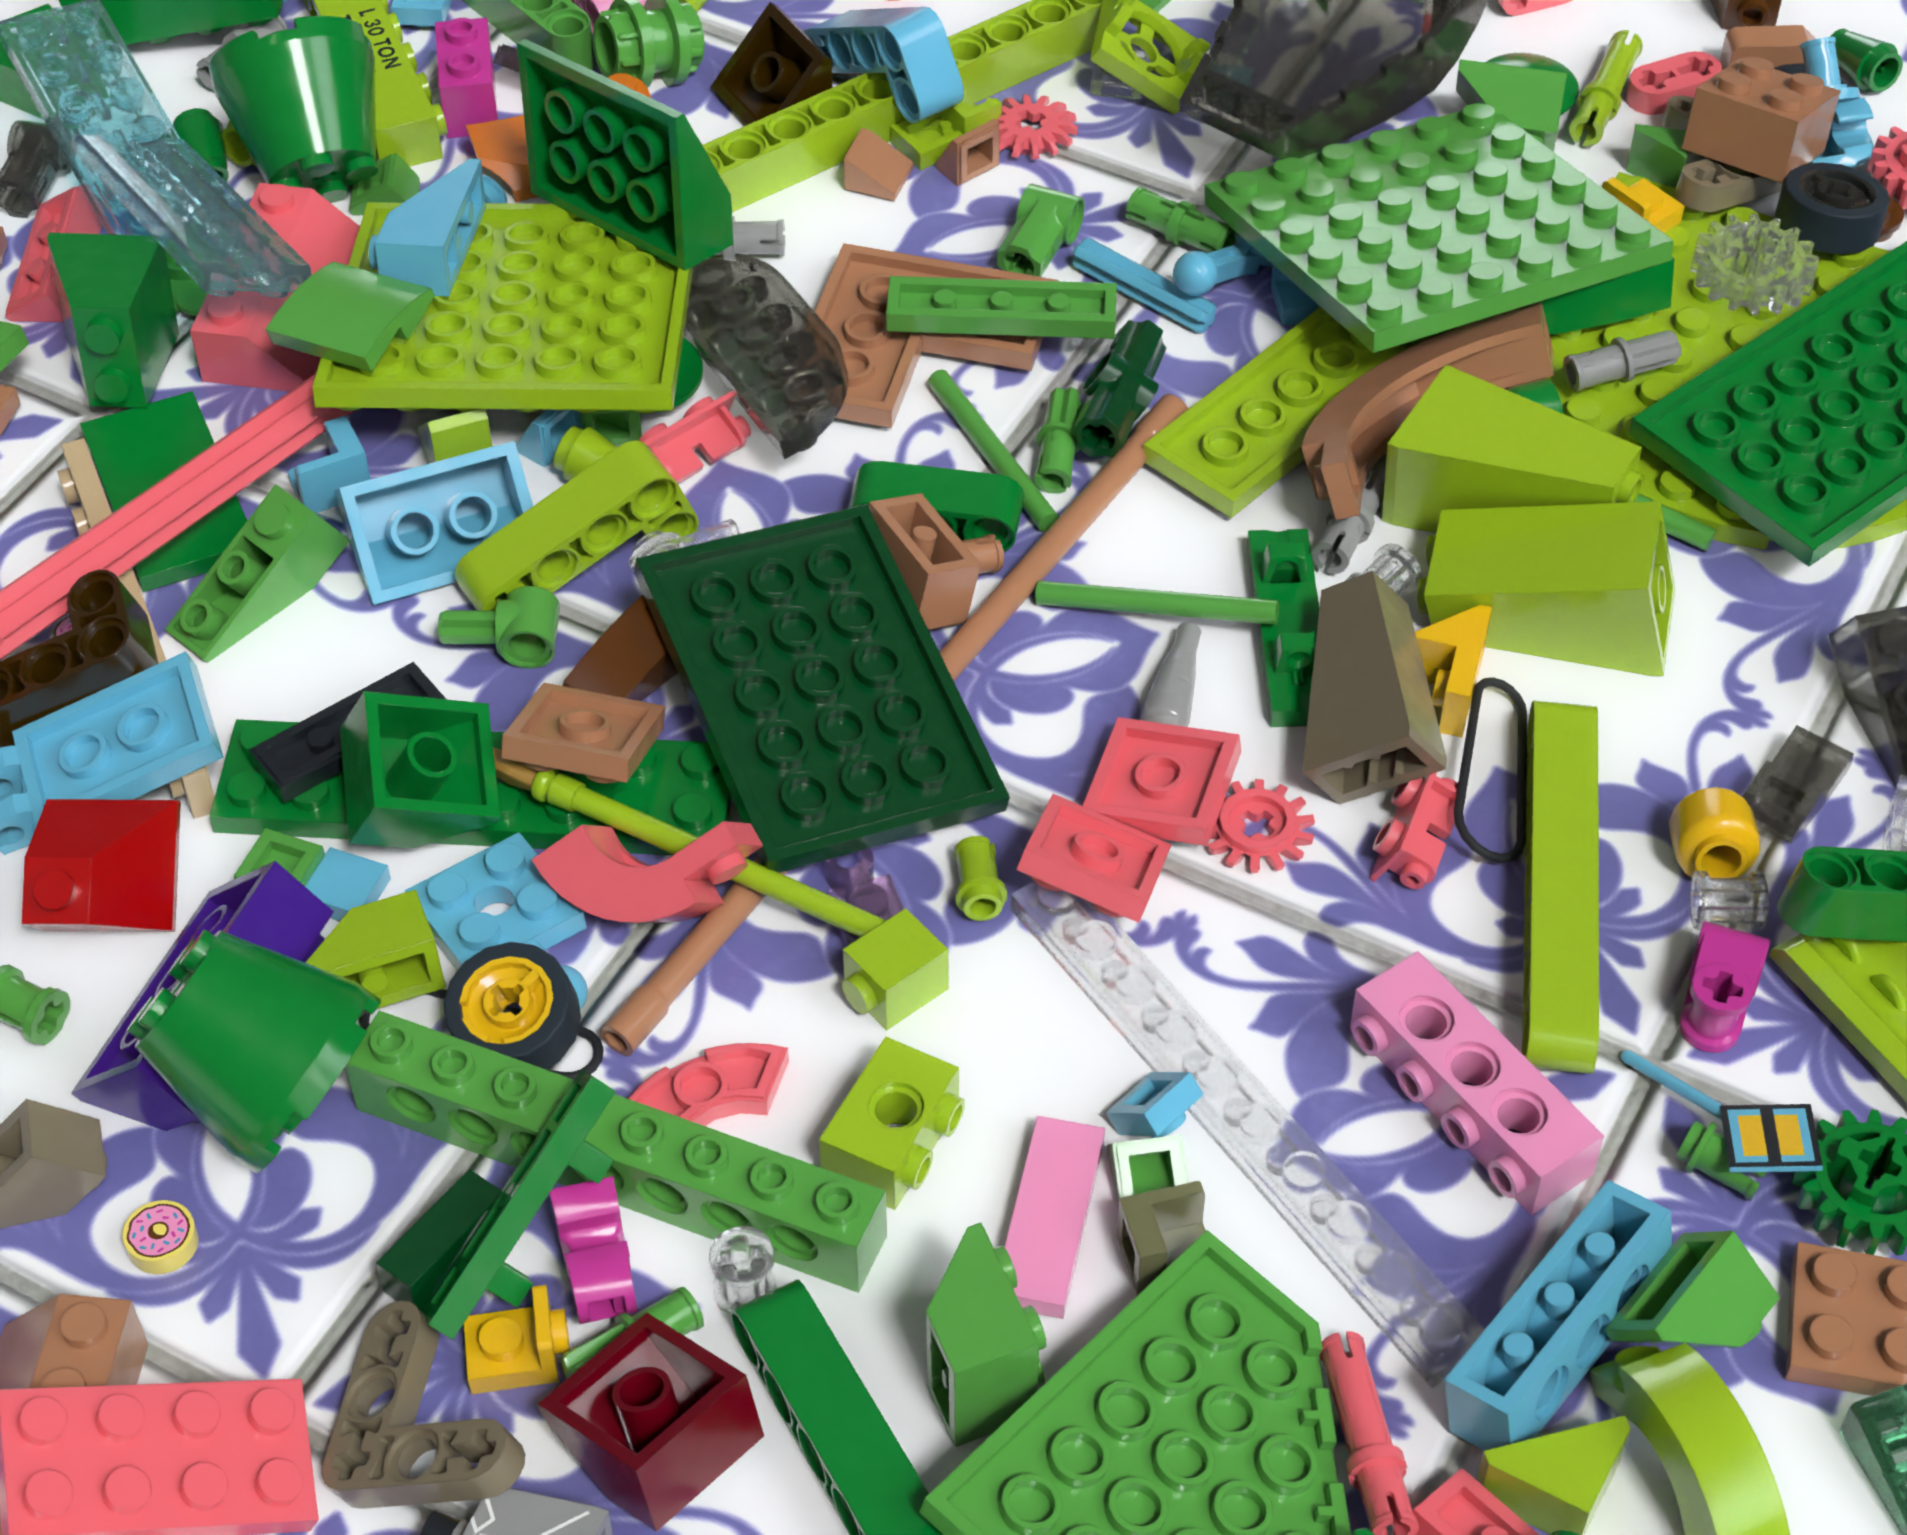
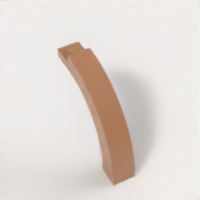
[1301,302,1554,520]

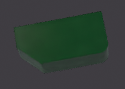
[376,1169,501,1311]

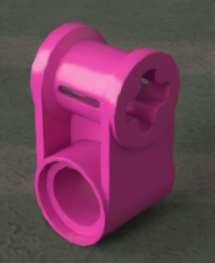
[1679,921,1770,1053]

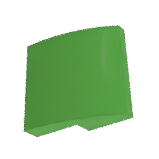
[265,261,435,372]

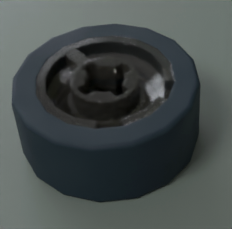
[1775,162,1890,255]

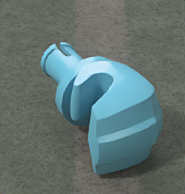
[1800,37,1874,168]

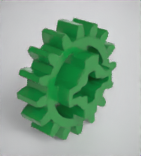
[1791,1109,1907,1256]

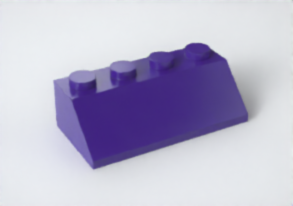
[71,861,334,1131]

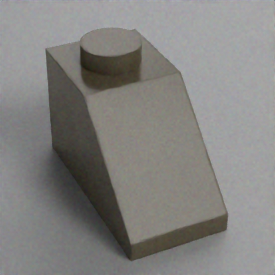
[0,1099,107,1229]

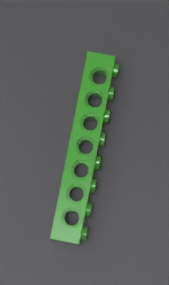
[346,1010,887,1293]

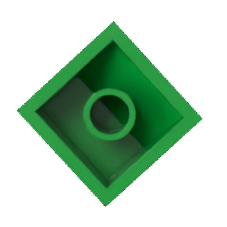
[340,691,501,848]

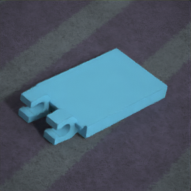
[0,651,224,855]

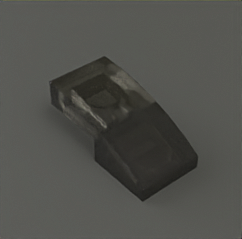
[1742,725,1854,844]

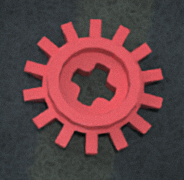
[997,94,1078,159]
[1208,779,1315,873]

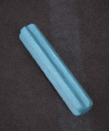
[1073,238,1217,333]

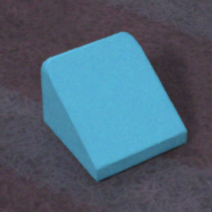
[516,409,582,468]

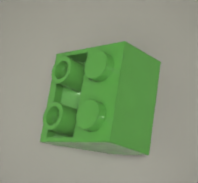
[926,1222,1047,1447]

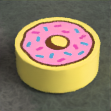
[122,1200,199,1274]

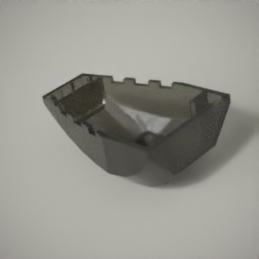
[1179,0,1488,160]

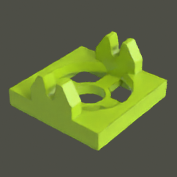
[1090,0,1211,115]

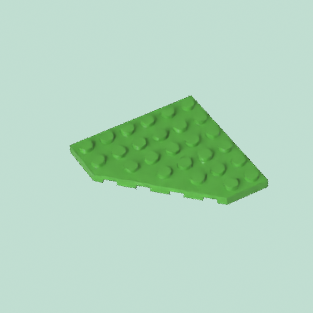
[919,1230,1351,1535]

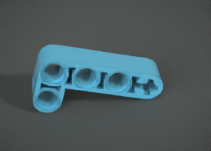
[804,6,964,123]

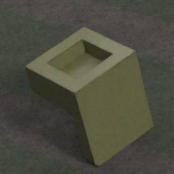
[1117,1181,1206,1296]

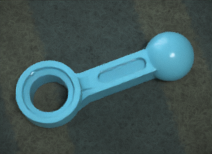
[1173,232,1272,296]

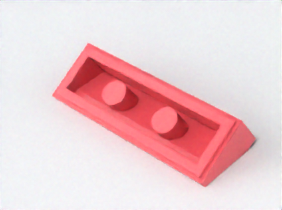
[5,185,106,322]

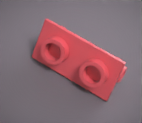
[638,390,751,484]
[1369,772,1458,889]

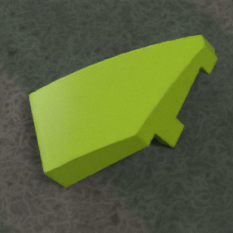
[890,97,1002,171]

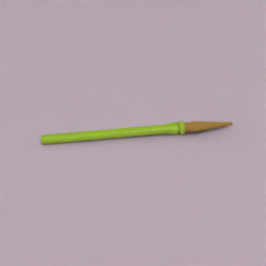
[493,747,886,938]

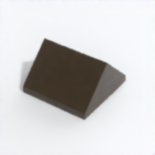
[710,2,833,125]

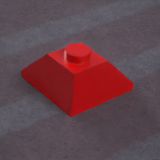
[21,799,181,932]

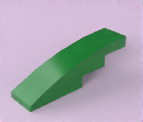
[1439,257,1675,335]

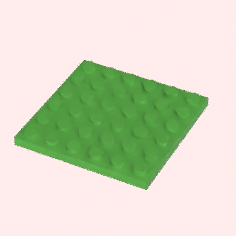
[1204,103,1673,353]

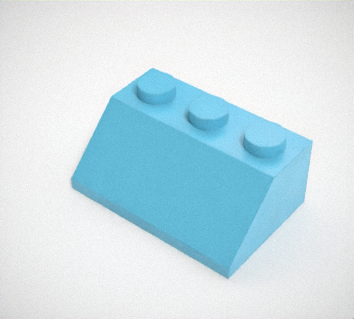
[334,441,533,605]

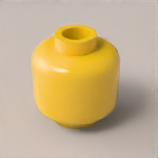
[1669,787,1761,884]

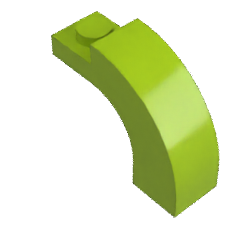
[1590,1343,1791,1535]

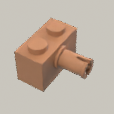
[868,493,1004,630]

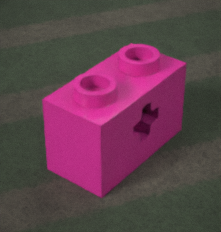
[435,18,499,139]

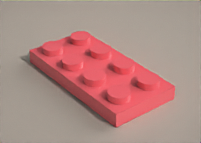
[0,1379,319,1535]

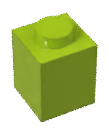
[842,908,949,1031]

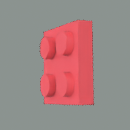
[1083,717,1242,846]
[1016,794,1172,923]

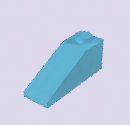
[369,158,486,297]

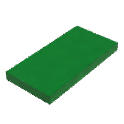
[80,391,247,592]

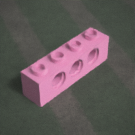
[1350,951,1604,1216]

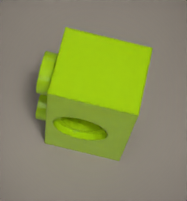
[819,1036,965,1210]

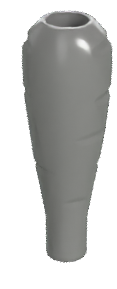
[1140,622,1201,727]

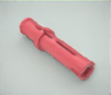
[1319,1331,1419,1535]

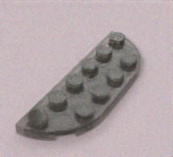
[684,253,848,459]

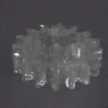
[1690,213,1819,315]

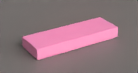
[1005,1115,1105,1319]

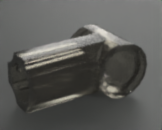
[0,120,78,218]

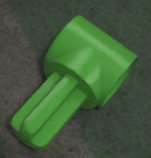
[438,586,560,669]

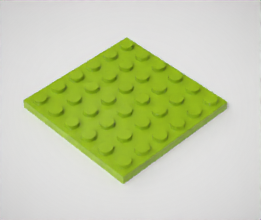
[312,202,694,413]

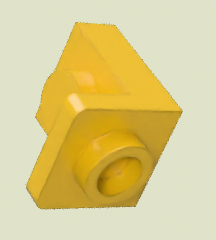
[1602,177,1684,233]
[464,1284,570,1395]

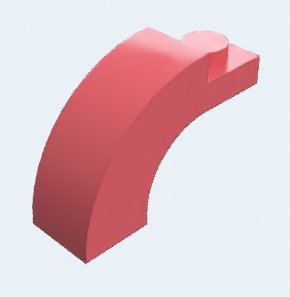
[531,821,763,923]

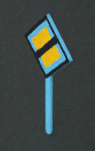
[1621,1050,1823,1173]

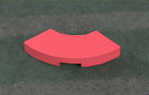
[628,1043,789,1126]

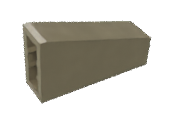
[1302,571,1447,804]

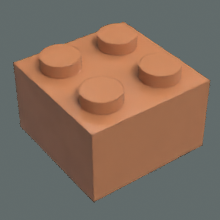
[1682,57,1841,183]

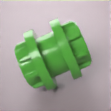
[593,0,705,88]

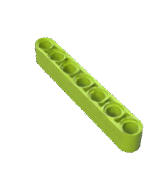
[1521,700,1599,1074]

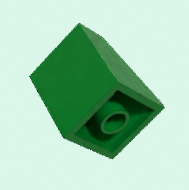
[47,232,179,408]

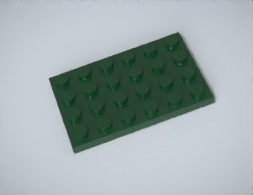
[634,504,1010,873]

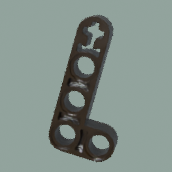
[0,569,158,747]

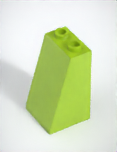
[1382,365,1644,533]
[1417,501,1676,676]

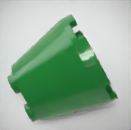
[208,16,378,203]
[127,929,381,1173]

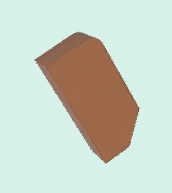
[1720,25,1816,70]

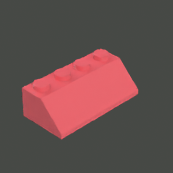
[190,183,360,392]

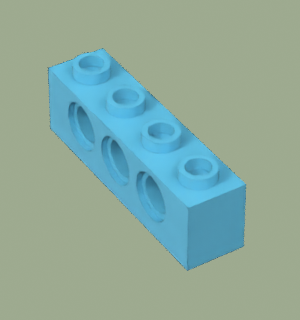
[1444,1180,1672,1451]

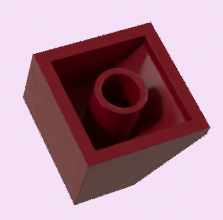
[538,1312,764,1532]

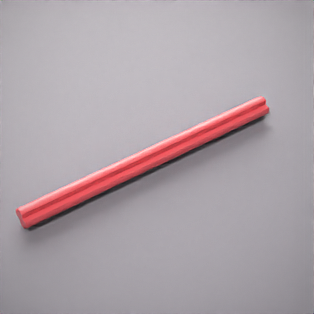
[0,374,356,661]

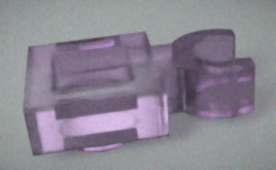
[824,848,904,947]

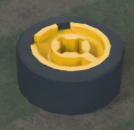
[443,942,581,1070]

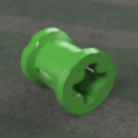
[0,964,70,1045]

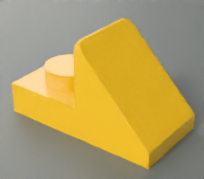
[1415,604,1492,738]

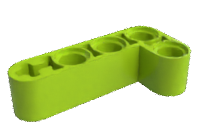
[454,440,699,610]

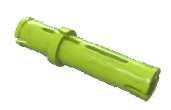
[1569,30,1643,146]

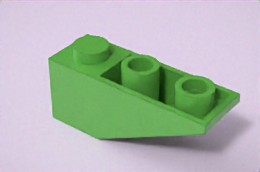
[165,484,350,663]

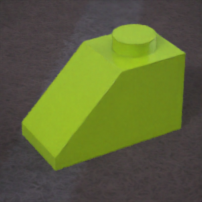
[306,889,446,1009]

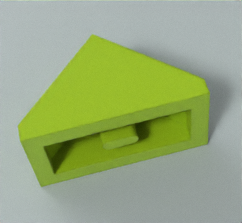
[416,409,493,464]
[1476,1415,1631,1535]

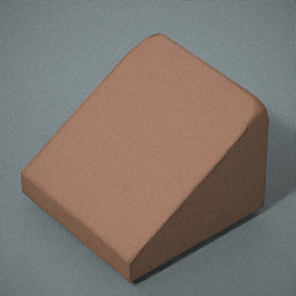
[936,119,1000,186]
[844,128,914,201]

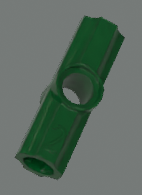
[1073,319,1167,458]

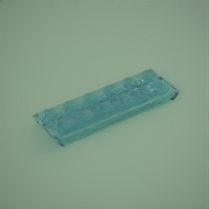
[0,0,230,248]
[71,134,312,298]

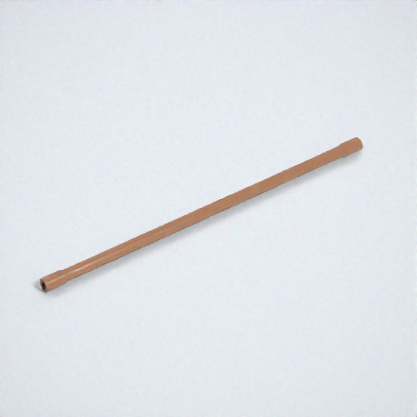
[600,394,1188,1056]

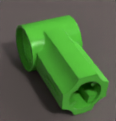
[997,183,1085,277]

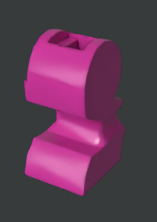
[549,1176,638,1324]

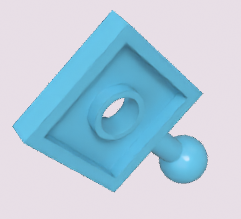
[405,832,588,1010]

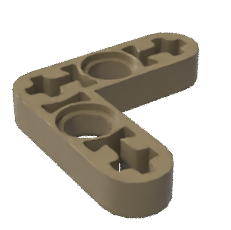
[1660,95,1783,212]
[321,1301,525,1509]

